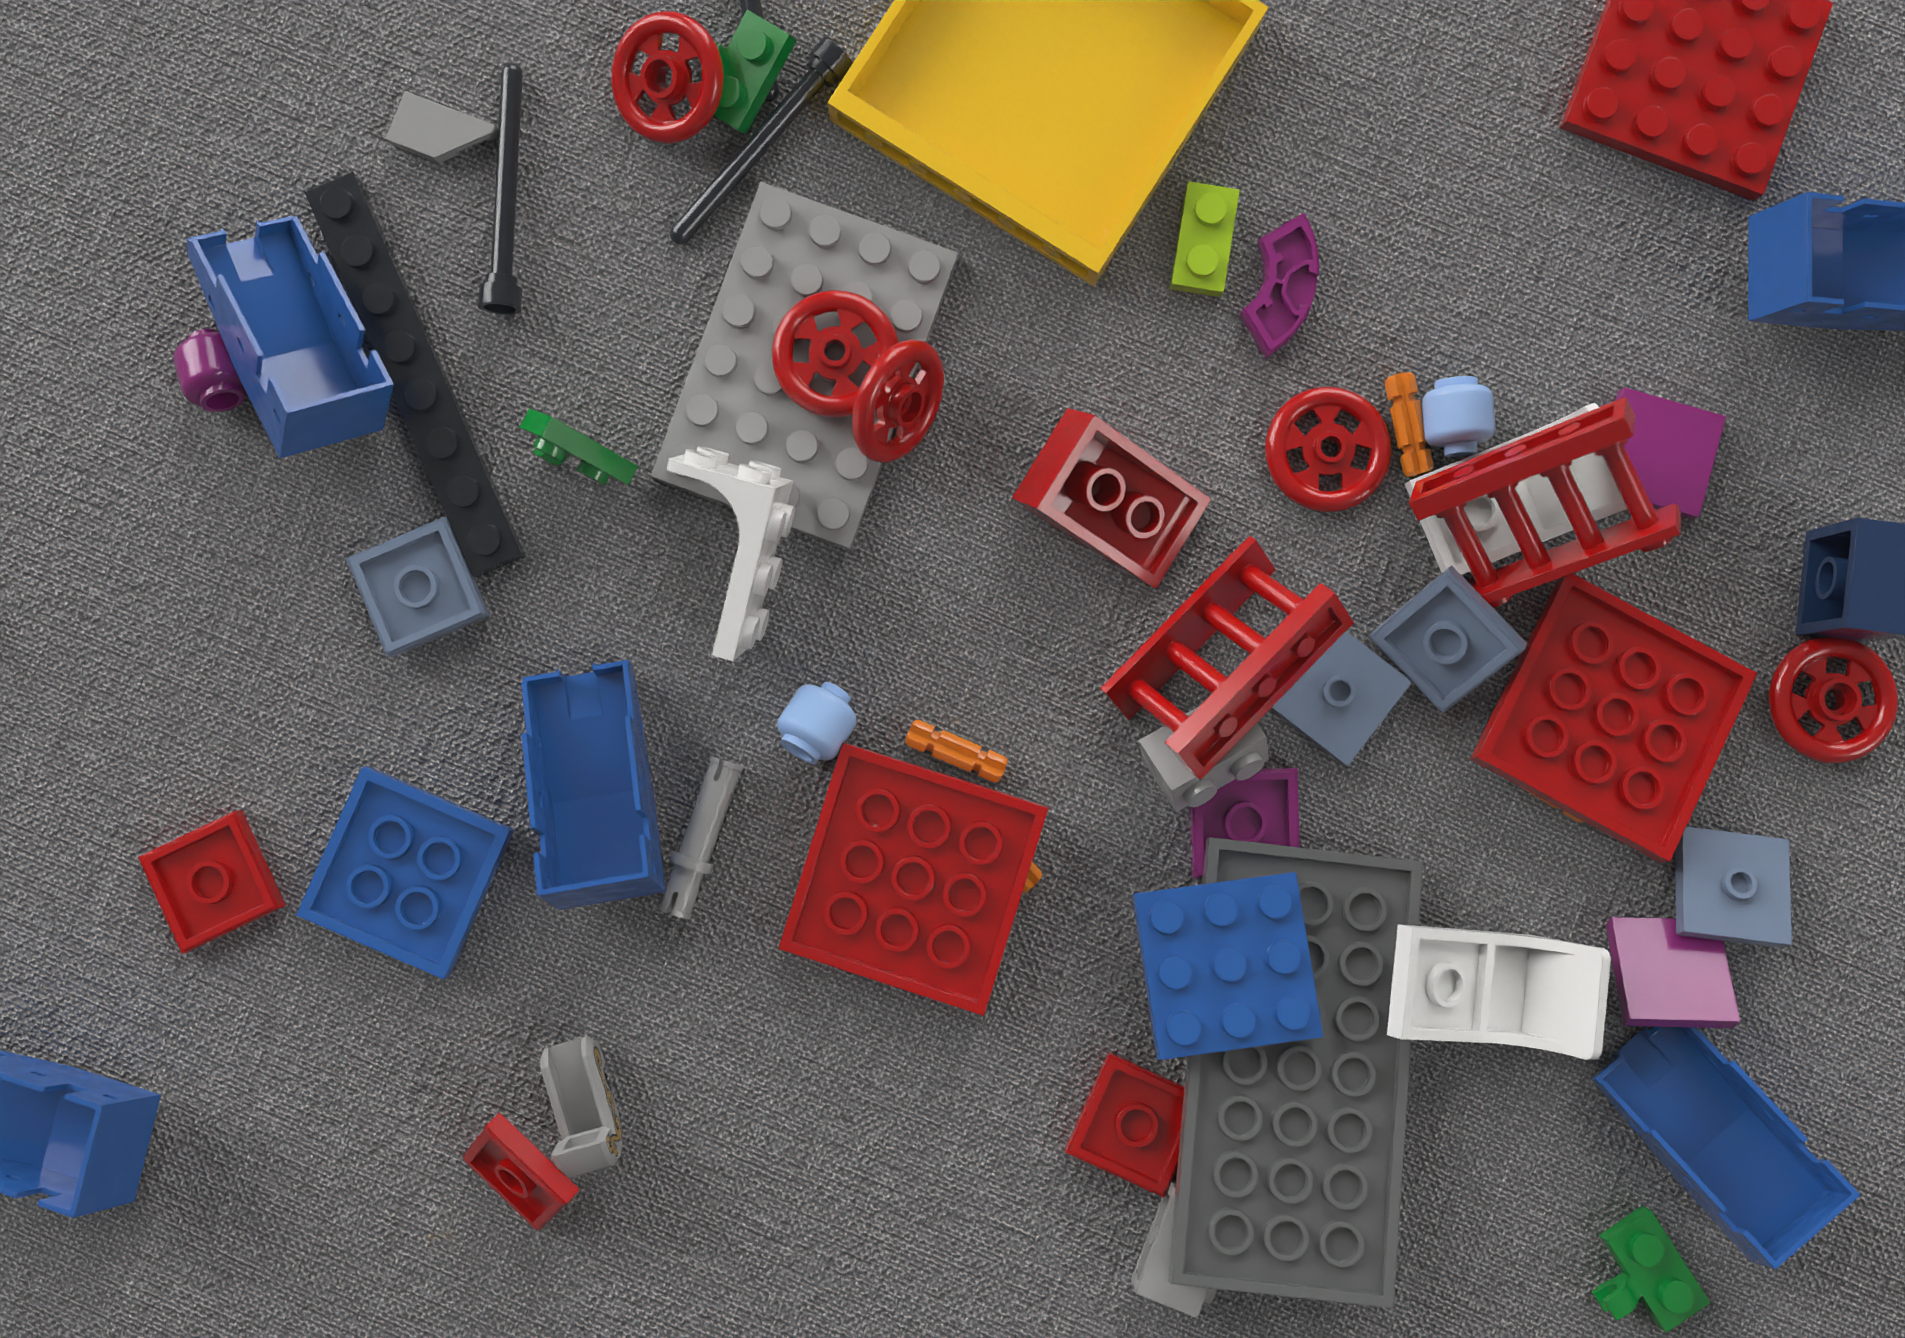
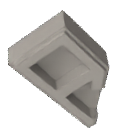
[385,91,498,163]

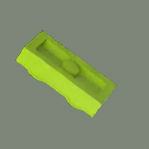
[1169,181,1240,297]

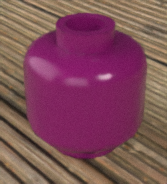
[173,329,248,412]

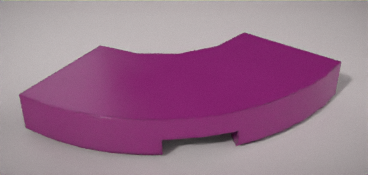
[1239,213,1319,359]

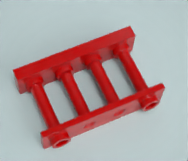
[1409,397,1681,608]
[1100,536,1354,781]

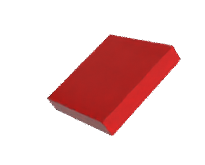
[138,810,286,954]
[1065,1051,1185,1198]
[462,1112,580,1231]

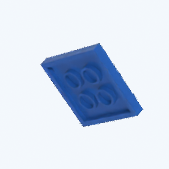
[296,766,515,980]
[1132,872,1323,1060]

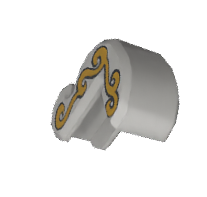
[540,1036,623,1178]

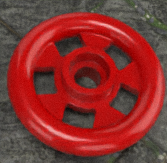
[611,11,724,144]
[772,290,899,417]
[852,339,944,463]
[1265,387,1391,512]
[1768,637,1898,763]

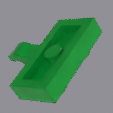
[714,10,797,135]
[519,408,639,486]
[1591,1206,1710,1333]

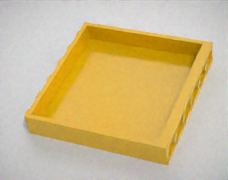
[827,0,1269,287]

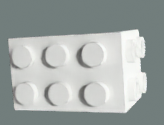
[1405,403,1627,575]
[666,446,795,661]
[1387,924,1611,1060]

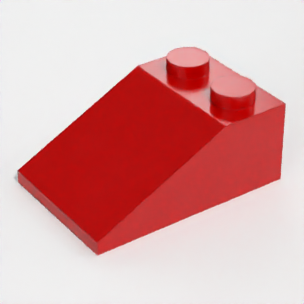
[1011,408,1211,589]

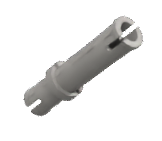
[657,756,743,920]

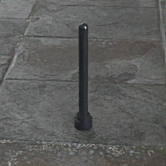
[670,37,853,245]
[478,63,523,315]

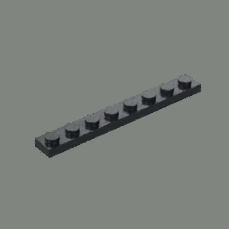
[305,172,526,577]

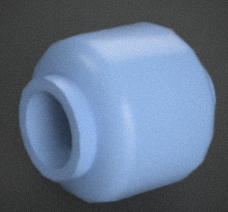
[1422,376,1496,457]
[777,682,857,765]

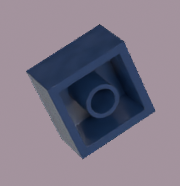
[1795,518,1905,643]

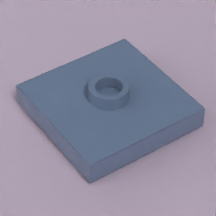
[346,517,490,658]
[1369,565,1527,713]
[1271,631,1412,766]
[1675,827,1792,948]

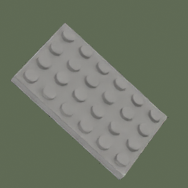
[651,181,958,551]

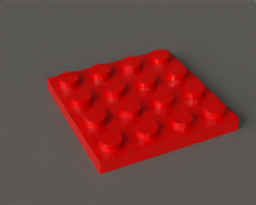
[1559,0,1834,201]
[1470,573,1757,863]
[778,743,1049,1016]

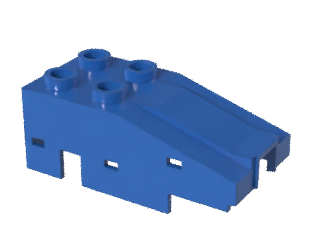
[1748,192,1905,331]
[186,216,394,458]
[521,660,666,910]
[1591,1026,1860,1269]
[0,1050,161,1218]

